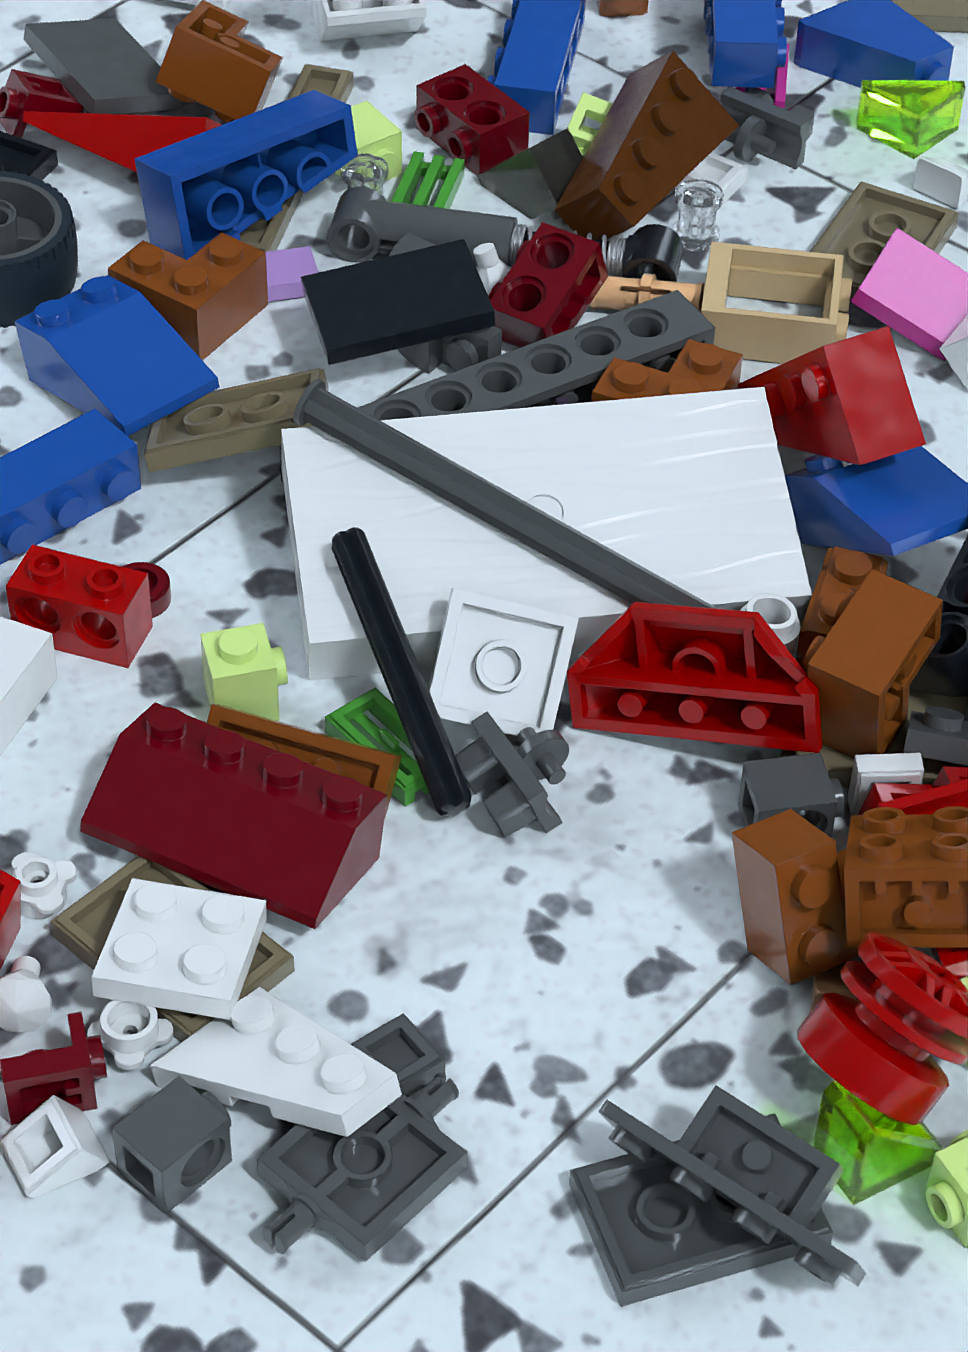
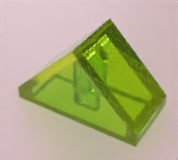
[856,80,965,159]
[813,1081,944,1206]

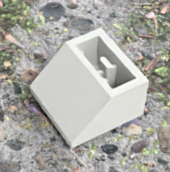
[312,0,427,41]

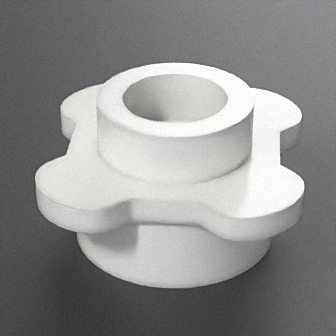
[11,852,77,919]
[87,1000,174,1070]

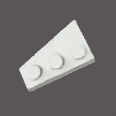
[150,987,402,1137]

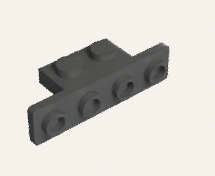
[598,1085,867,1286]

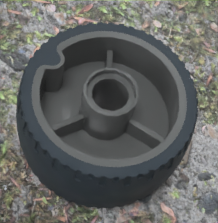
[0,171,78,328]

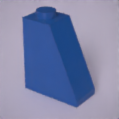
[794,0,954,105]

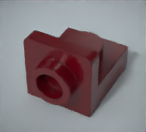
[0,69,83,138]
[0,1012,107,1125]

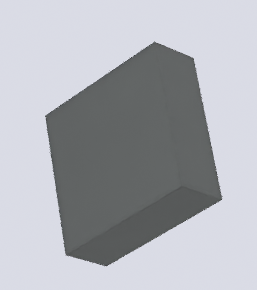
[351,1013,446,1097]

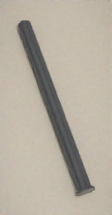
[293,379,718,609]

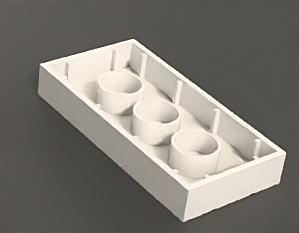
[281,387,812,680]

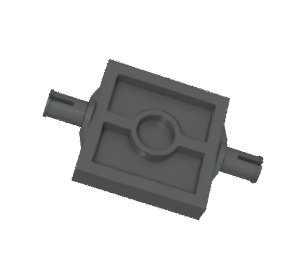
[257,1073,468,1262]

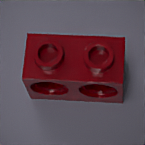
[414,64,530,177]
[488,222,608,348]

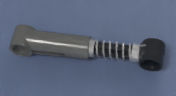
[326,186,684,282]

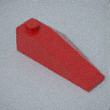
[23,111,222,172]

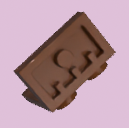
[844,806,968,948]

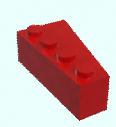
[737,326,926,465]

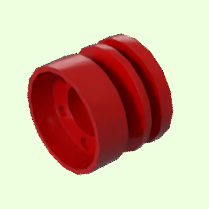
[797,932,968,1126]

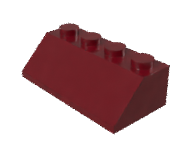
[80,702,387,929]

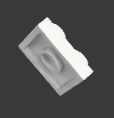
[428,588,579,736]
[91,878,267,1020]

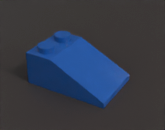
[14,275,220,436]
[785,446,968,556]

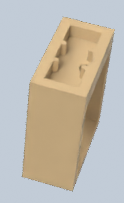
[701,241,852,363]

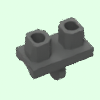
[720,87,814,170]
[455,711,569,837]

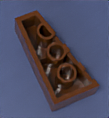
[554,51,739,240]

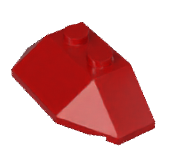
[566,602,823,753]

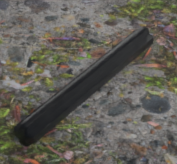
[331,527,472,817]

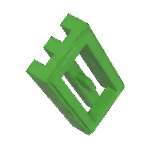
[391,151,465,209]
[325,687,429,807]

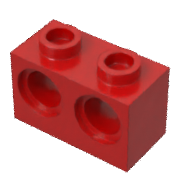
[6,544,153,668]

